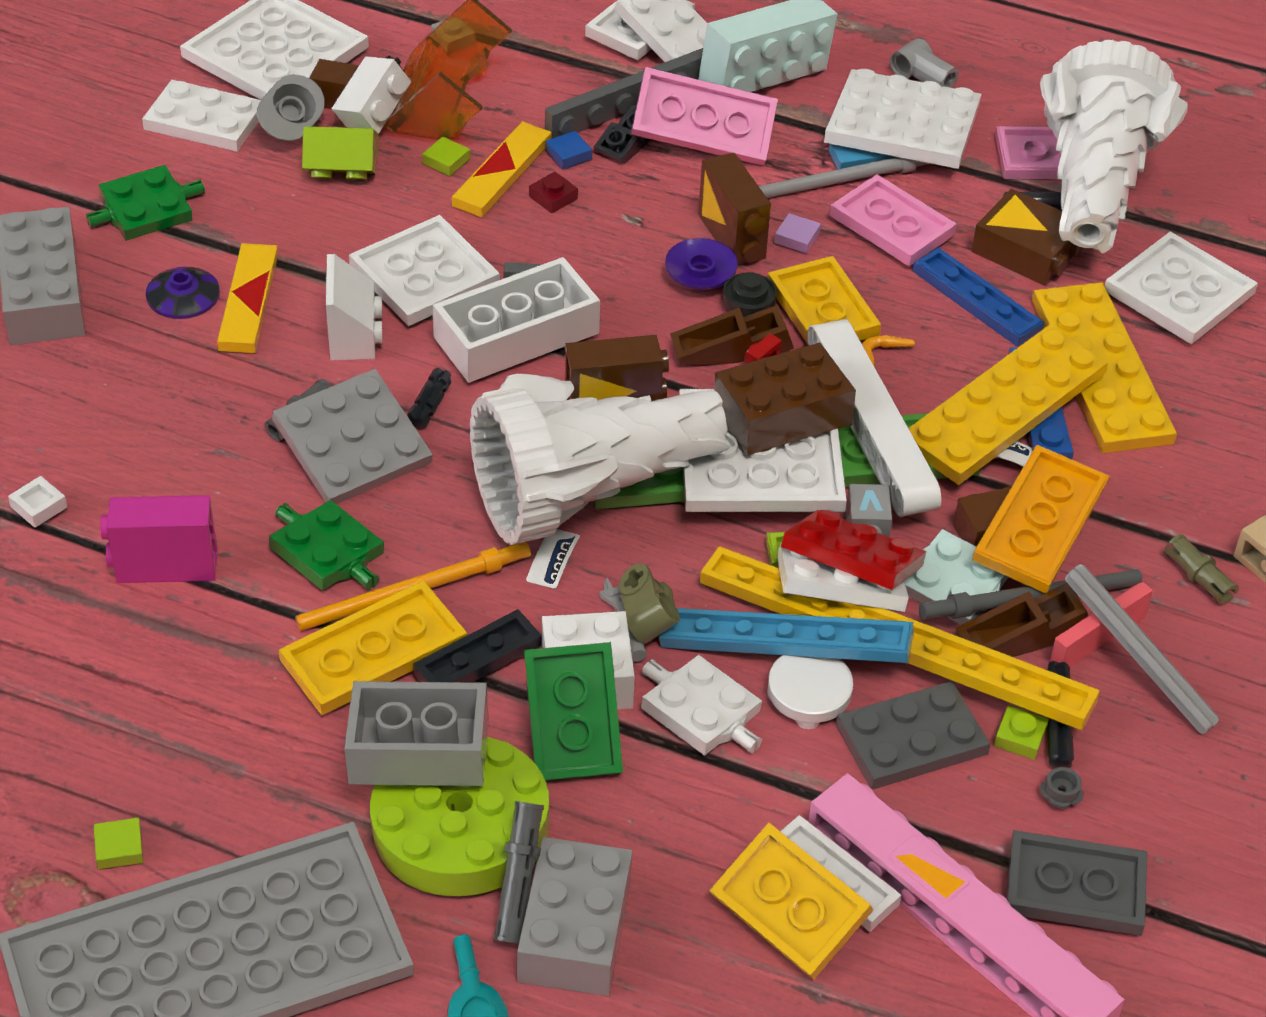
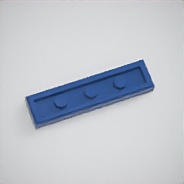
[912,247,1044,347]

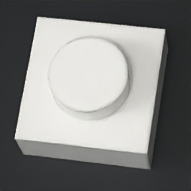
[8,476,67,527]

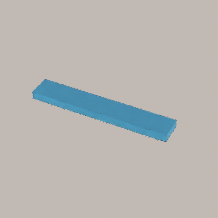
[659,608,914,663]

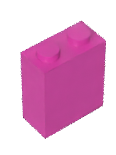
[100,495,218,583]

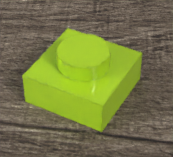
[994,705,1049,760]

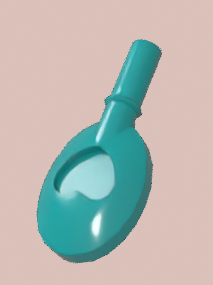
[448,934,509,1017]

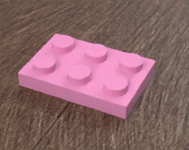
[830,174,957,266]

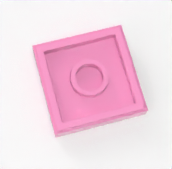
[995,126,1061,179]

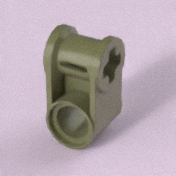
[619,563,680,644]

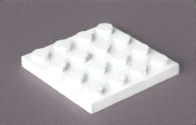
[180,0,369,100]
[824,69,981,169]
[679,389,847,512]

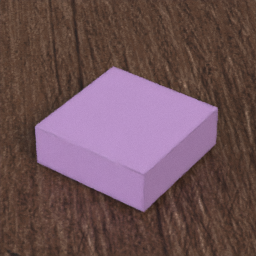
[774,213,821,254]

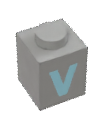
[845,484,892,537]

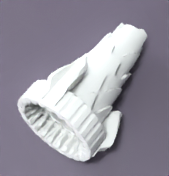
[1040,40,1188,254]
[470,374,730,545]

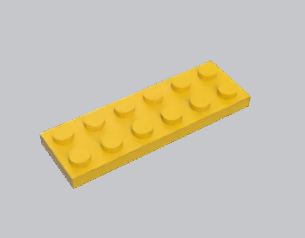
[1032,282,1177,454]
[908,324,1108,485]

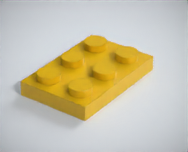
[767,256,881,346]
[709,822,873,980]

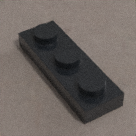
[413,609,542,683]

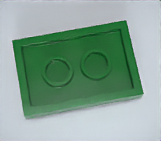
[524,642,623,780]

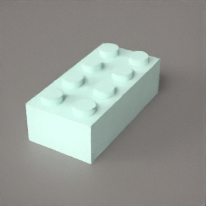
[698,0,838,92]

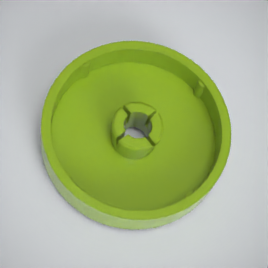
[370,737,550,896]

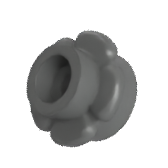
[1040,767,1084,808]

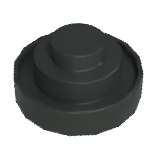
[723,272,777,317]

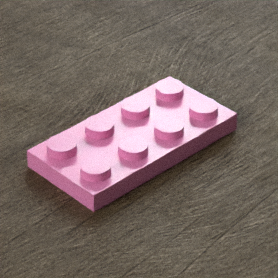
[631,67,778,166]

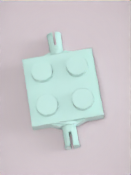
[904,529,1008,625]

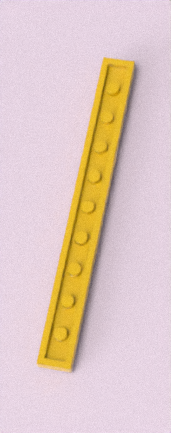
[700,546,1100,730]

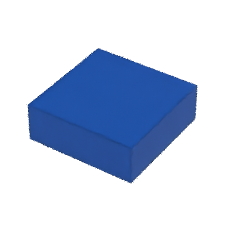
[546,131,592,169]

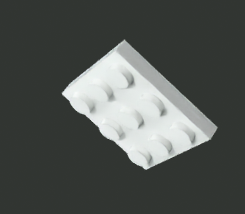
[349,215,500,326]
[1105,231,1258,345]

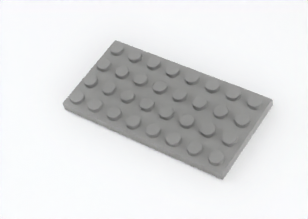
[0,821,414,1017]

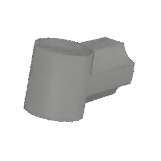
[890,38,959,88]

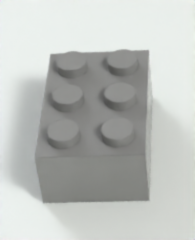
[344,681,489,786]
[517,837,633,996]

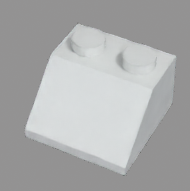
[326,254,383,360]

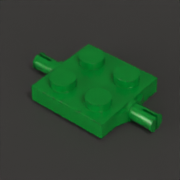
[86,165,205,241]
[269,500,384,591]

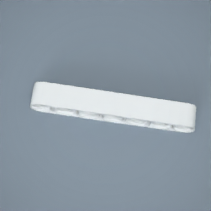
[807,319,941,517]

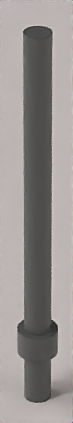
[919,569,1142,620]

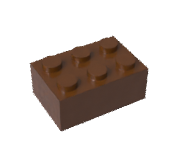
[714,343,856,456]

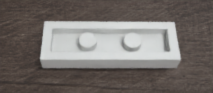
[780,815,901,932]

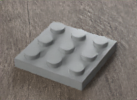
[272,369,433,504]

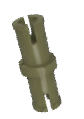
[1164,534,1239,605]

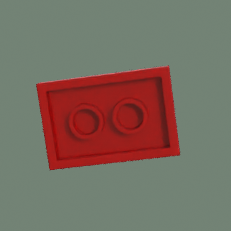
[781,510,927,590]

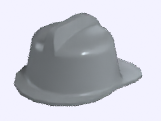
[257,74,324,141]

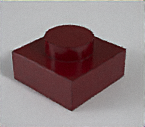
[529,172,578,213]

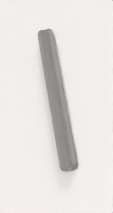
[1065,564,1220,734]

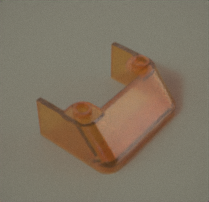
[384,0,512,140]

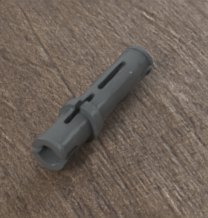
[493,801,544,943]

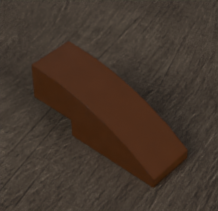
[670,305,794,365]
[955,583,1088,657]

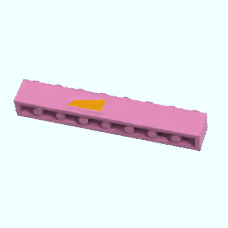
[808,773,1125,1017]

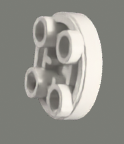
[767,655,853,729]

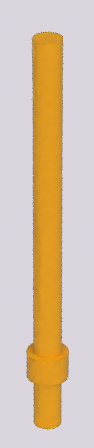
[295,542,531,632]

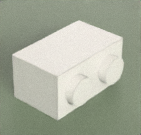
[332,56,411,134]

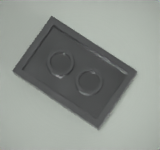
[836,681,990,790]
[1006,830,1147,936]

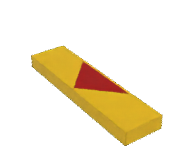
[452,121,552,218]
[217,243,278,353]

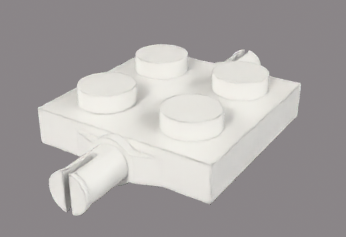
[641,655,762,756]

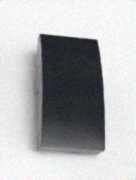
[594,104,650,163]

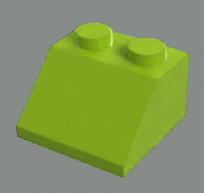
[302,126,380,180]

